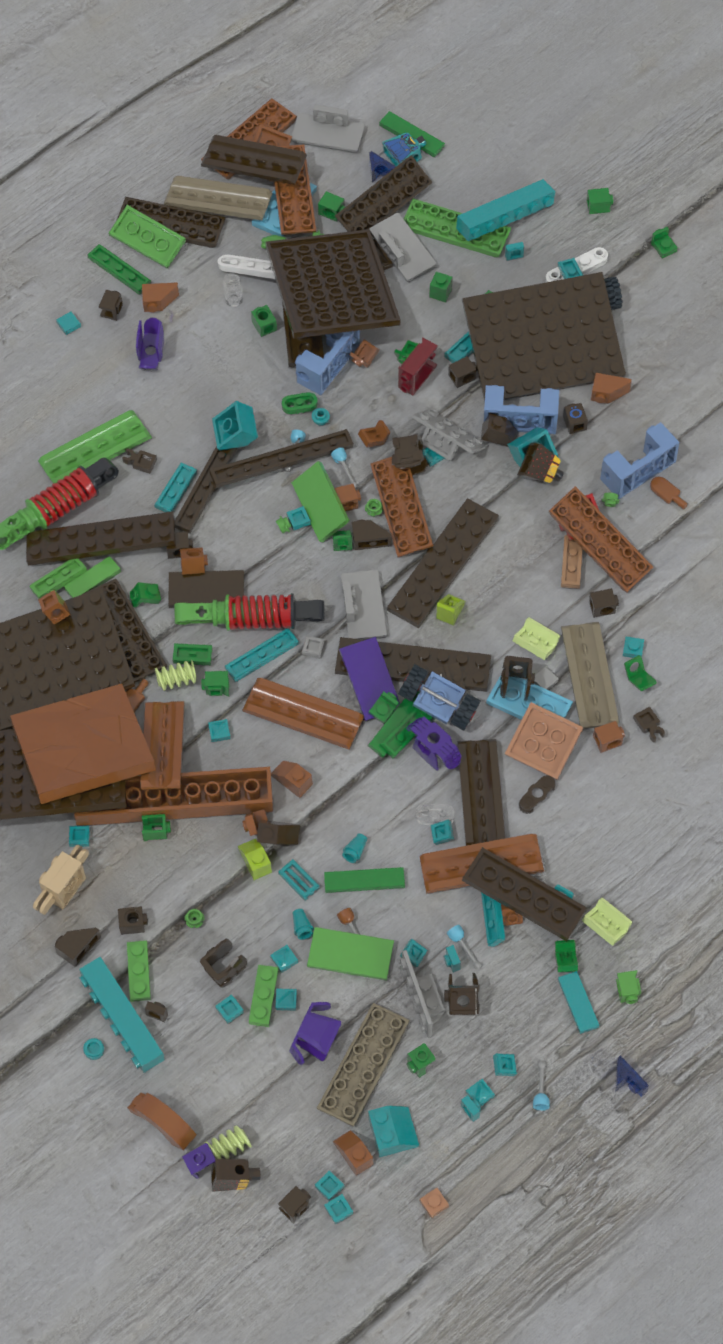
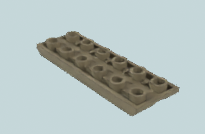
[164,176,273,221]
[561,622,619,728]
[317,1003,410,1127]

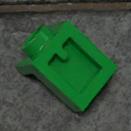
[651,227,678,259]
[368,691,399,724]

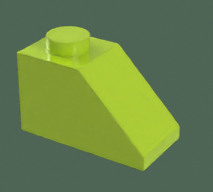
[238,838,272,880]

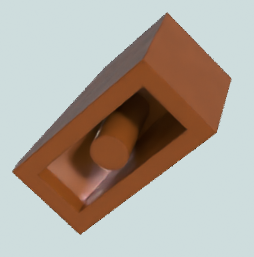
[142,282,179,312]
[591,373,632,404]
[271,760,313,798]
[333,1130,373,1176]

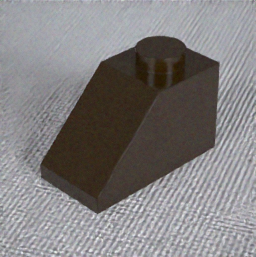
[481,413,518,447]
[352,519,392,550]
[257,820,300,844]
[54,927,101,967]

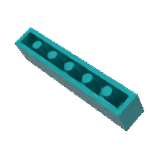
[456,179,556,241]
[79,957,165,1073]

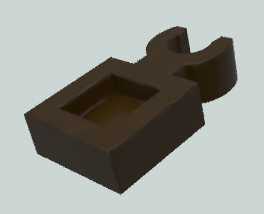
[122,449,157,474]
[633,706,665,742]

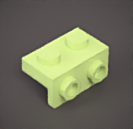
[512,617,560,660]
[582,898,632,946]

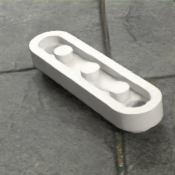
[546,247,608,282]
[218,255,275,279]

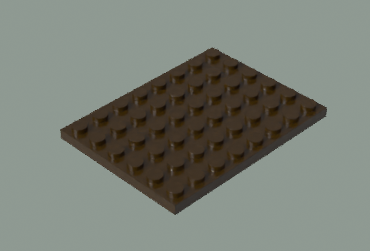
[266,229,401,338]
[462,272,626,402]
[0,588,135,730]
[0,729,126,820]

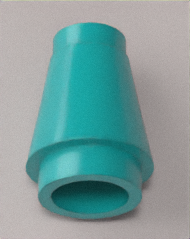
[342,833,367,863]
[292,909,314,940]

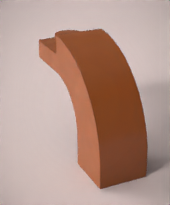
[127,1092,197,1151]

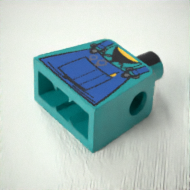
[382,133,426,167]

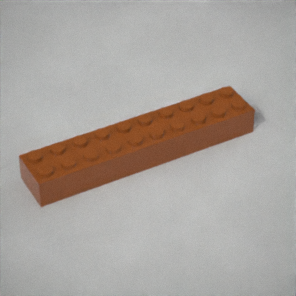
[74,766,273,826]

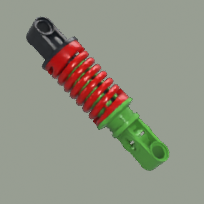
[0,457,119,550]
[174,593,325,631]

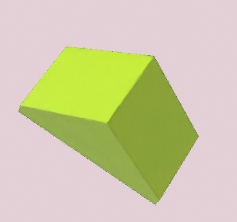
[436,594,466,626]

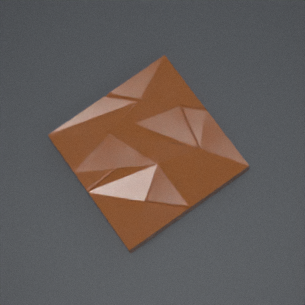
[10,684,156,804]

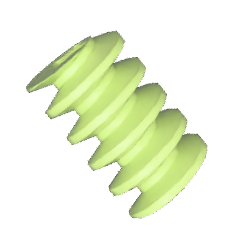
[155,661,196,691]
[204,1125,252,1165]

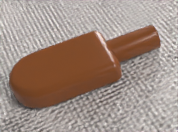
[650,476,688,509]
[126,679,149,713]

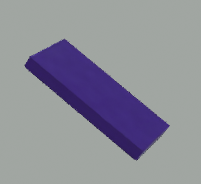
[339,637,400,721]

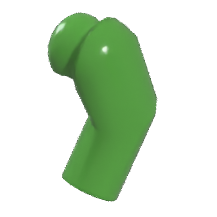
[261,235,286,249]

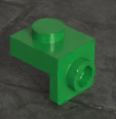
[394,340,418,364]
[130,582,161,608]
[555,940,578,972]
[406,1043,436,1078]

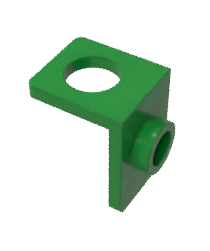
[332,530,352,551]
[624,655,657,691]

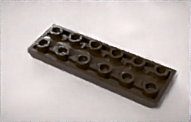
[201,135,307,185]
[335,155,432,232]
[116,196,226,248]
[83,578,167,683]
[457,739,505,846]

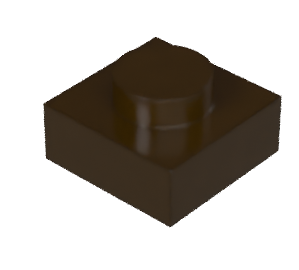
[145,1001,168,1023]

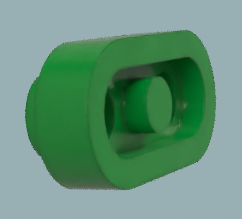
[281,392,318,414]

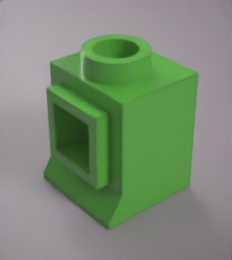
[616,970,641,1004]

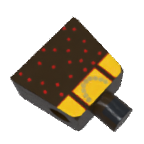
[517,443,564,483]
[211,1159,261,1192]

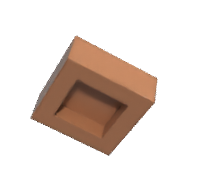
[420,1188,449,1218]

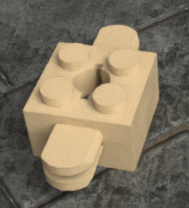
[33,845,89,915]

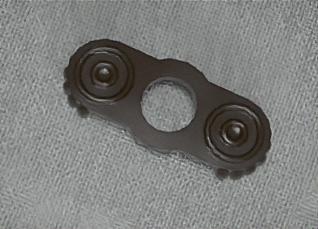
[519,775,556,814]

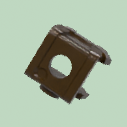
[392,433,428,475]
[500,656,535,701]
[200,938,247,988]
[444,973,480,1015]

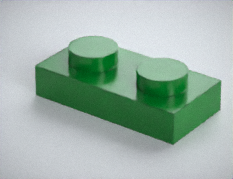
[173,643,213,666]

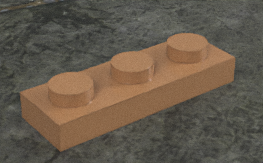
[561,535,582,589]

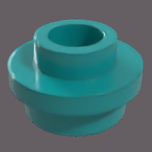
[312,408,330,426]

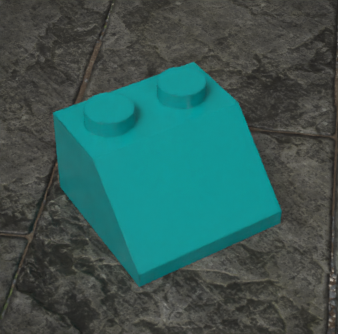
[212,401,258,450]
[507,427,561,467]
[368,1105,420,1158]

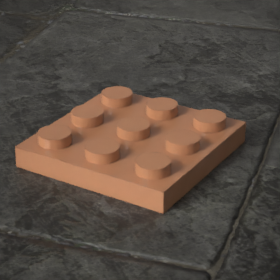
[505,702,584,780]

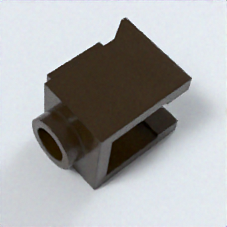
[99,290,123,321]
[278,1186,311,1224]

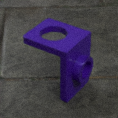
[182,1143,216,1179]

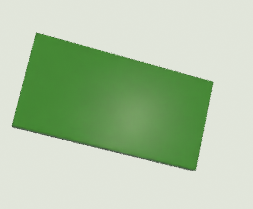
[108,205,186,269]
[291,461,350,542]
[307,927,394,981]

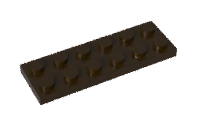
[462,847,587,942]

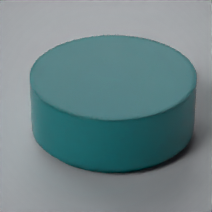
[83,1038,104,1060]

